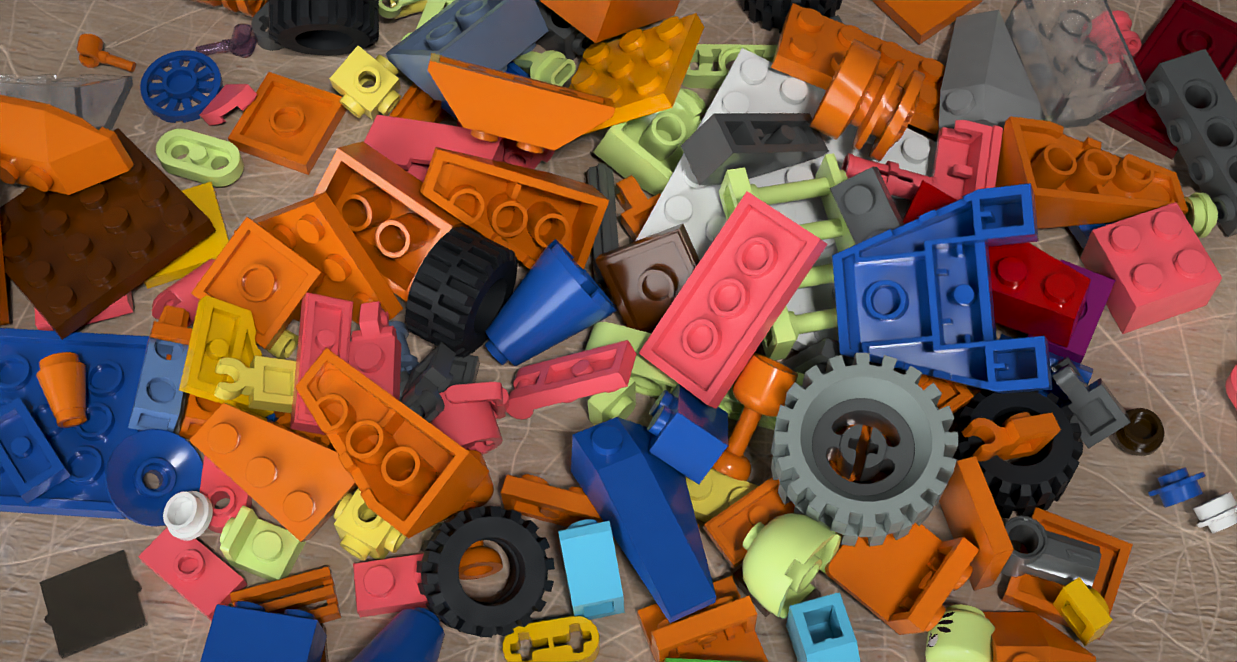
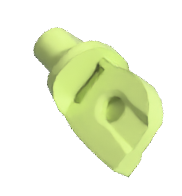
[513,50,576,86]

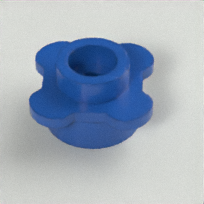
[1148,467,1206,508]

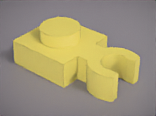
[214,356,296,413]

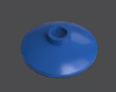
[105,429,203,527]

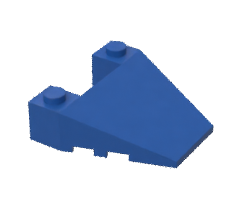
[832,183,1052,394]

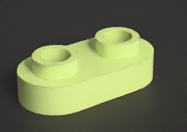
[156,129,244,187]

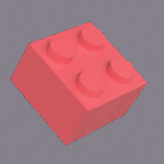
[1080,202,1222,334]

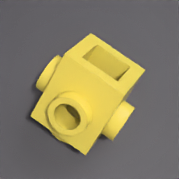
[329,46,401,121]
[334,488,406,561]

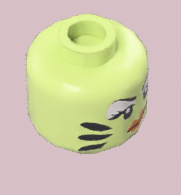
[925,604,995,662]

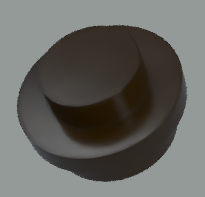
[1114,408,1165,456]

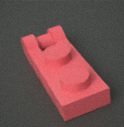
[506,340,636,420]

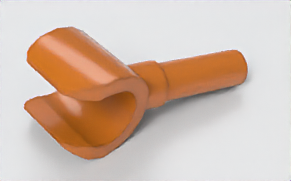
[77,34,136,72]

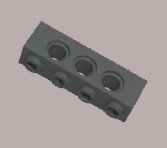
[1143,49,1237,237]

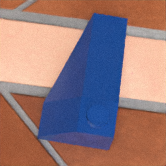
[571,417,716,623]

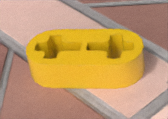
[502,616,600,662]

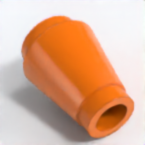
[36,352,87,428]

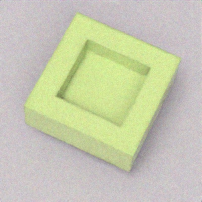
[588,377,636,425]

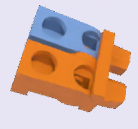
[128,305,222,439]

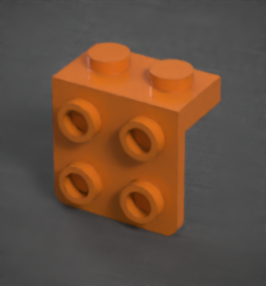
[825,523,979,635]

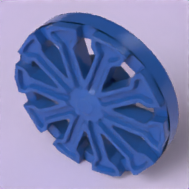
[140,50,224,123]

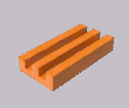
[230,566,342,623]

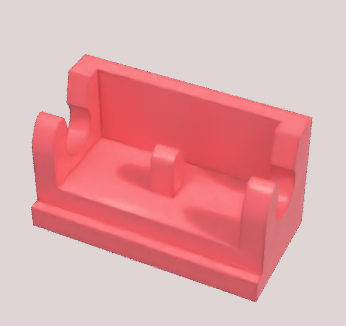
[932,120,1003,200]

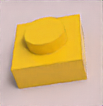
[1053,577,1113,646]

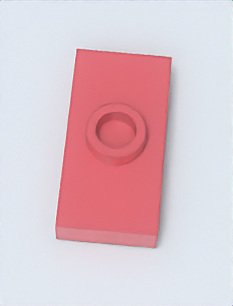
[138,528,247,621]

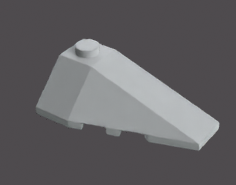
[939,10,1042,135]

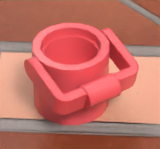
[431,382,510,454]

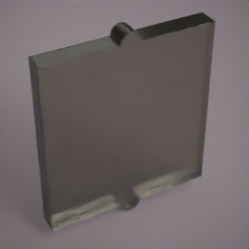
[39,550,148,658]

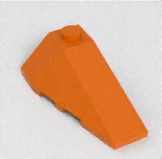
[995,116,1188,229]
[420,147,609,270]
[295,348,489,539]

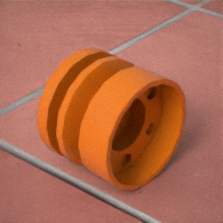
[809,39,925,162]

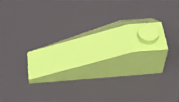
[593,89,702,196]

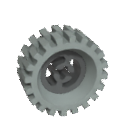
[771,353,958,547]

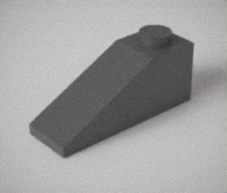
[681,113,829,185]

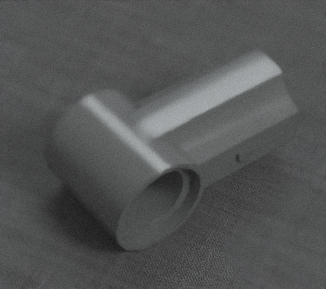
[1001,516,1101,589]

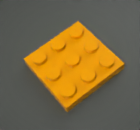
[569,13,704,135]

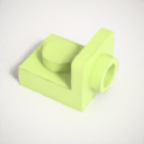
[220,505,306,582]

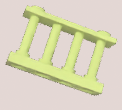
[719,153,856,360]

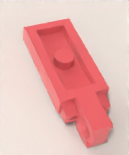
[348,301,401,401]

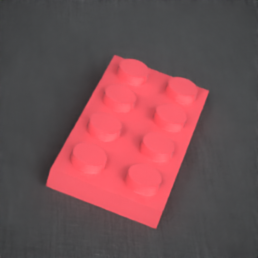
[639,191,828,409]

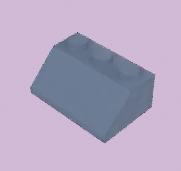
[385,0,549,101]

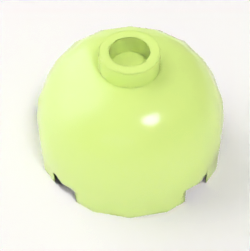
[742,513,841,619]

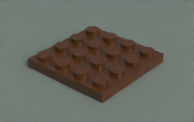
[0,128,216,340]

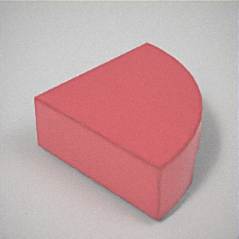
[200,84,257,126]

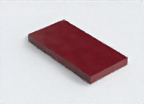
[1094,0,1237,160]

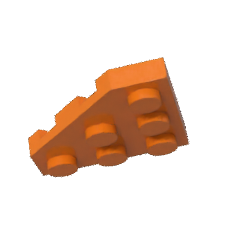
[234,192,403,324]

